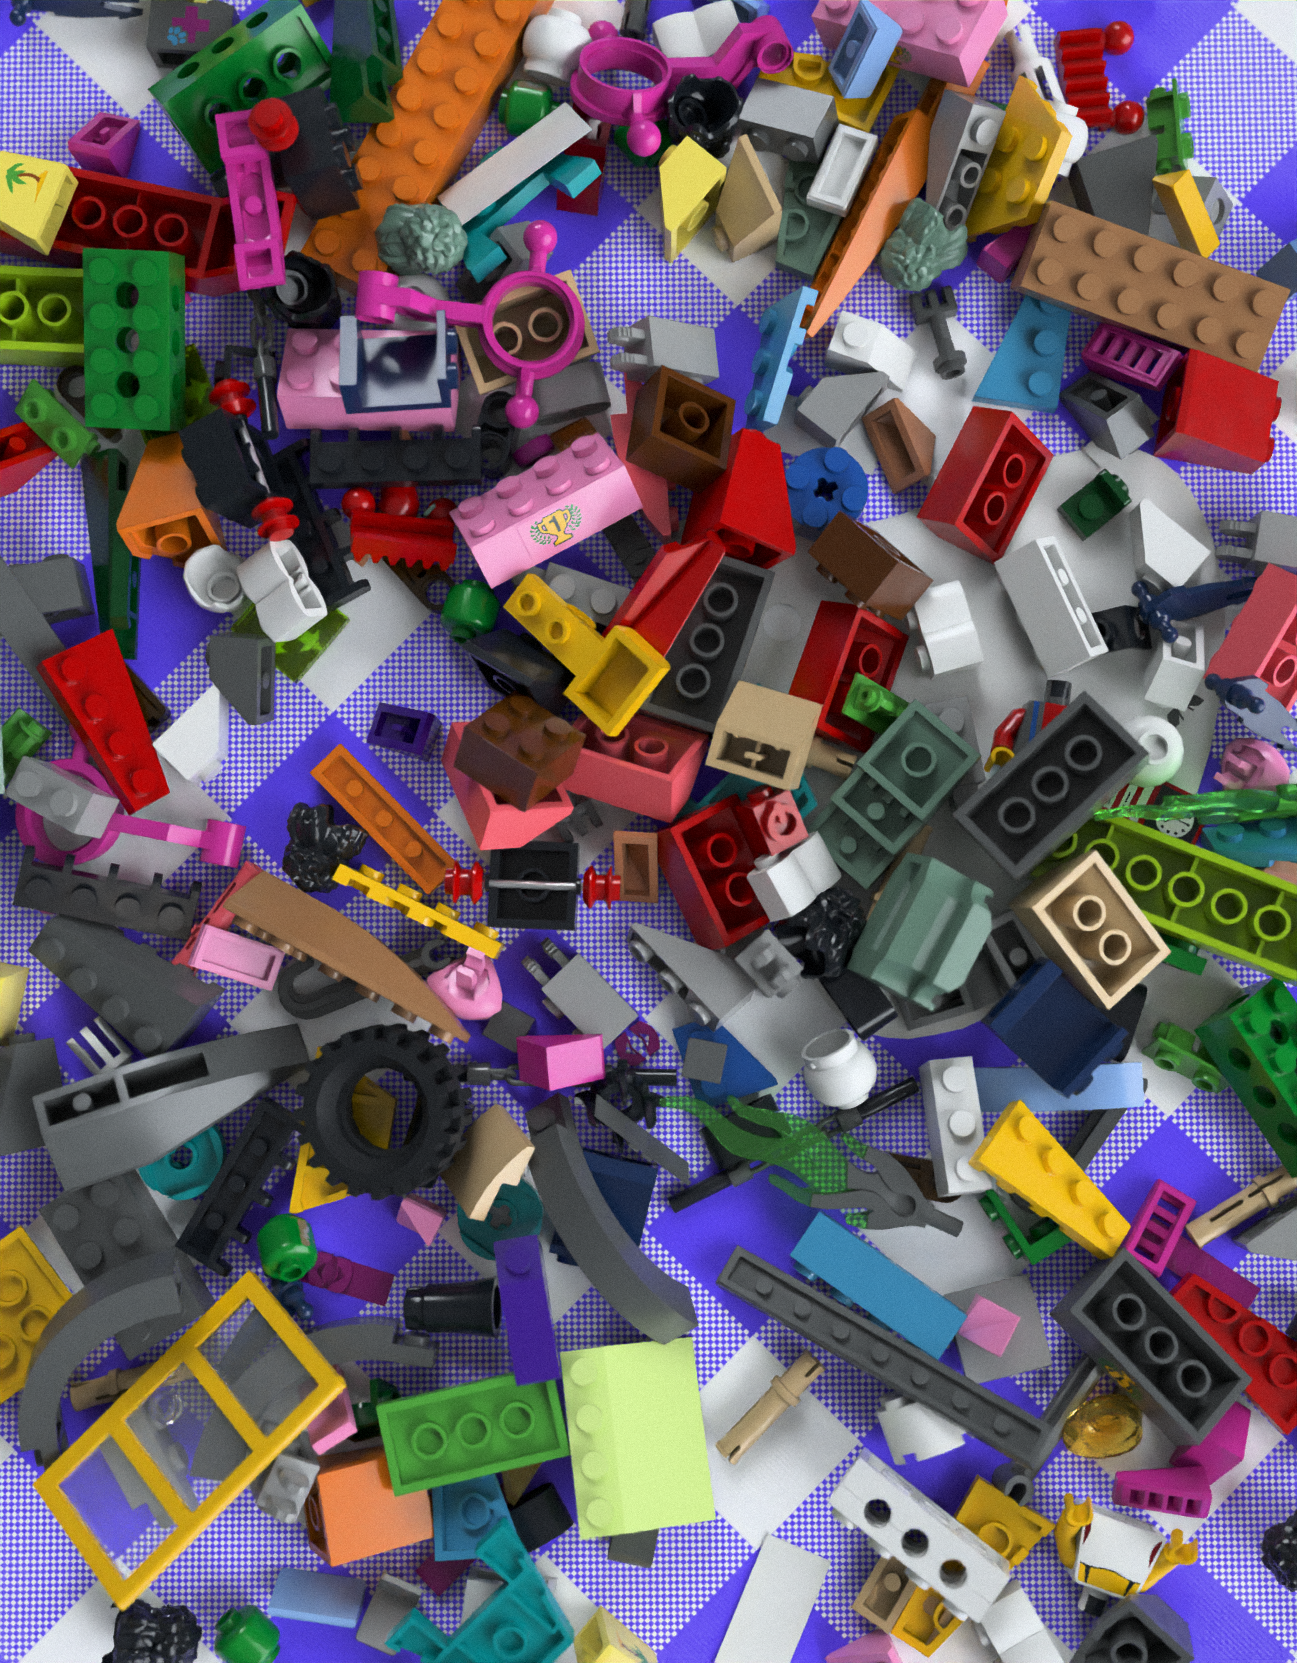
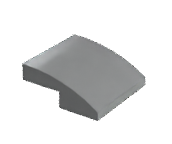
[943,1273,1052,1384]

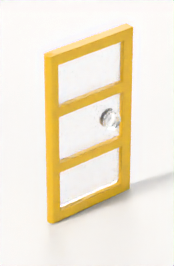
[32,1270,347,1610]

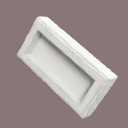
[806,124,878,218]

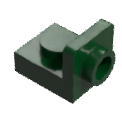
[1057,469,1132,542]
[346,1378,402,1443]

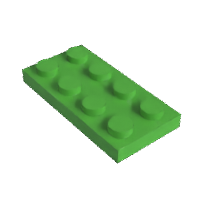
[376,1371,571,1497]

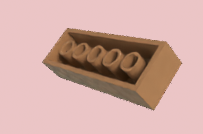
[1009,200,1291,373]

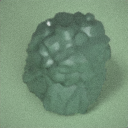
[876,198,968,292]
[375,203,468,275]

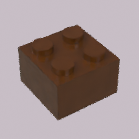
[625,365,736,494]
[808,510,934,621]
[453,690,586,813]

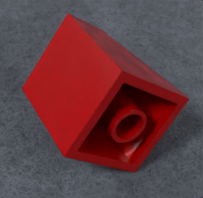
[1153,349,1282,475]
[680,428,796,569]

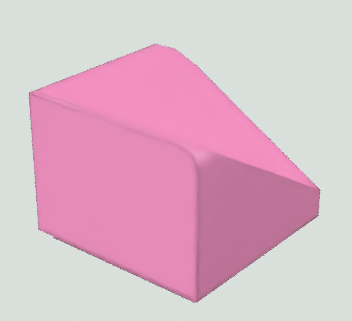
[396,1193,448,1246]
[957,1293,1020,1357]

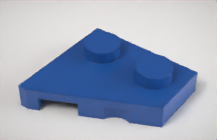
[672,1021,778,1111]

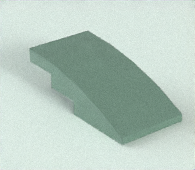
[806,699,982,891]

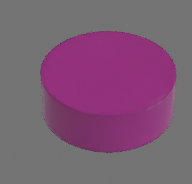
[512,433,555,469]

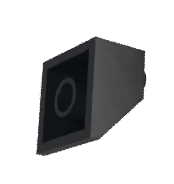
[462,628,576,717]

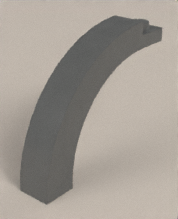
[525,1093,699,1345]
[18,1249,183,1471]
[191,1316,440,1481]

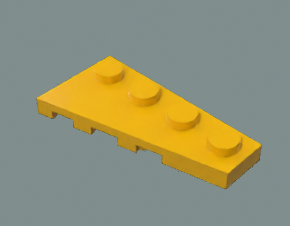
[332,864,505,959]
[967,1100,1131,1260]
[890,1475,1056,1657]

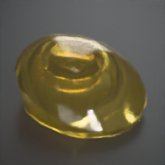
[1062,1394,1143,1459]

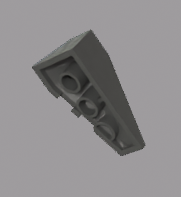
[1069,1594,1195,1663]

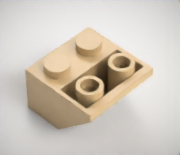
[705,680,823,790]

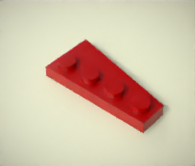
[36,628,170,816]
[1169,1272,1297,1436]

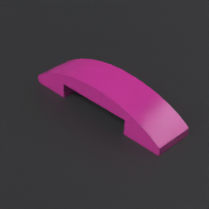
[215,109,286,291]

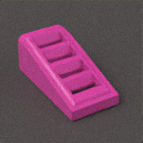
[976,200,1055,284]
[1081,323,1182,392]
[1118,1179,1197,1278]
[1111,1465,1212,1518]

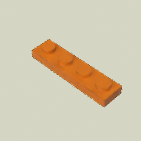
[309,743,455,895]

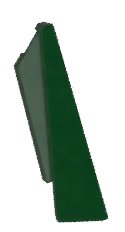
[330,0,403,123]
[81,448,141,660]

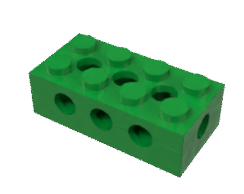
[148,0,332,175]
[83,248,186,431]
[1194,977,1297,1178]

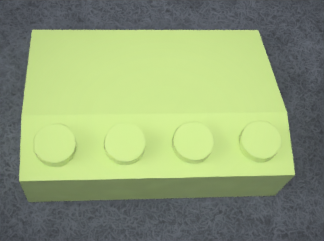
[560,1337,716,1540]

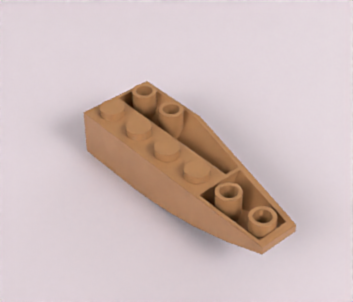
[222,870,471,1044]

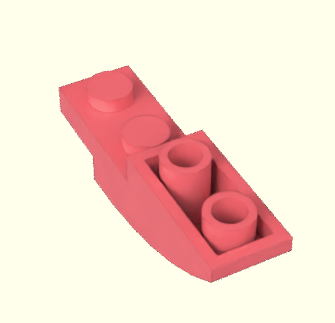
[610,372,680,545]

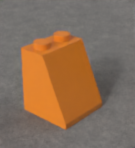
[303,1445,434,1567]

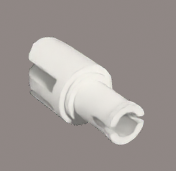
[1005,24,1066,104]
[66,1015,134,1076]

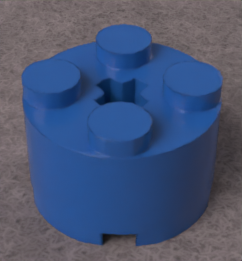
[785,447,868,542]

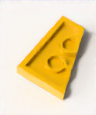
[755,52,901,133]

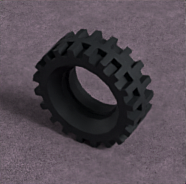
[293,1023,473,1200]

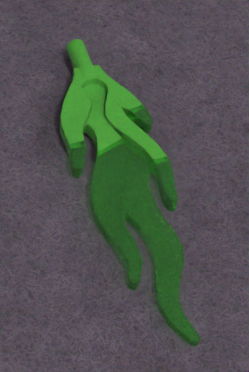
[1093,784,1297,825]

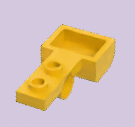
[503,573,671,736]

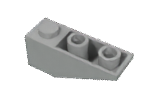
[926,89,1006,231]
[626,922,757,1032]

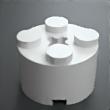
[875,1391,975,1465]

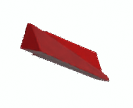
[601,530,726,730]

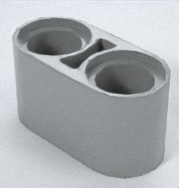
[532,362,611,426]

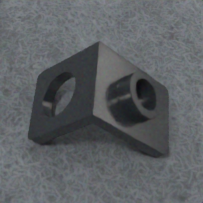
[214,345,276,386]
[1091,605,1152,655]

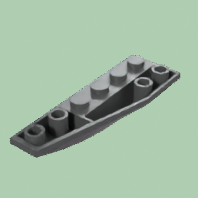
[32,1023,310,1194]

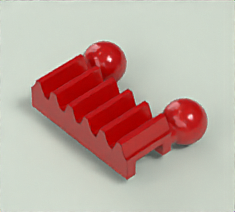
[1054,20,1145,135]
[341,487,457,571]

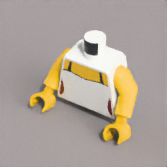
[1053,1493,1198,1617]

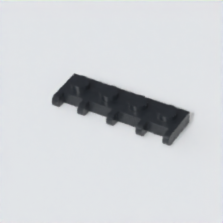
[309,424,483,489]
[273,438,371,614]
[12,845,202,940]
[175,1096,306,1277]

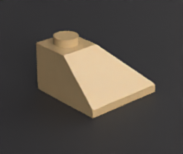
[711,134,782,263]

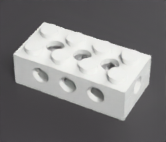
[827,1447,1010,1624]

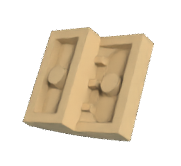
[439,1104,535,1221]
[851,1535,956,1658]

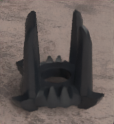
[574,1059,666,1153]

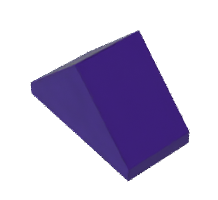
[366,702,442,763]

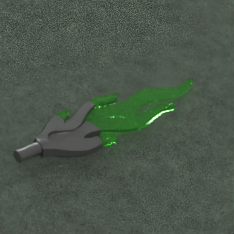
[659,1095,964,1237]

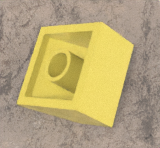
[658,136,727,264]

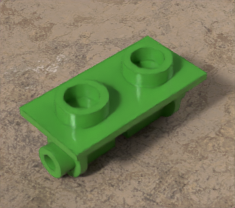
[1146,78,1194,175]
[14,379,101,469]
[841,672,909,736]
[1,707,53,788]
[1141,1021,1230,1094]

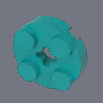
[138,1125,227,1200]
[457,1177,544,1261]

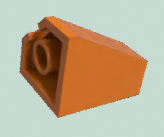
[116,433,228,568]

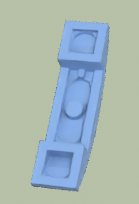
[974,1062,1144,1112]

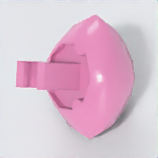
[1213,738,1291,808]
[426,947,503,1020]

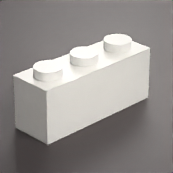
[994,536,1109,678]
[918,1056,993,1197]

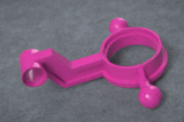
[569,15,794,157]
[355,220,585,429]
[15,723,246,915]

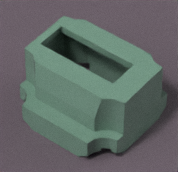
[847,852,994,1011]

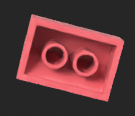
[1203,563,1297,712]
[562,713,709,823]
[441,722,573,850]

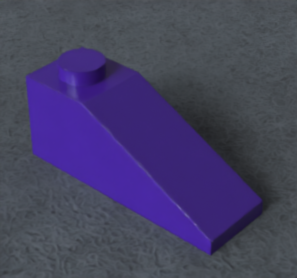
[493,1234,562,1387]

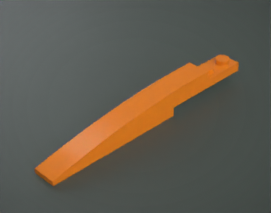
[799,0,1008,339]

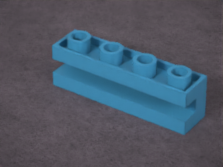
[789,1210,968,1360]

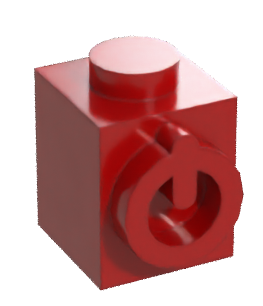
[735,784,809,856]

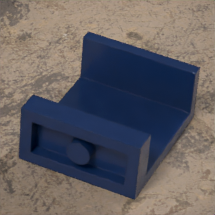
[339,310,459,414]
[980,957,1129,1099]
[549,1146,659,1267]

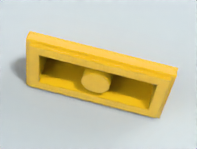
[1152,169,1220,258]

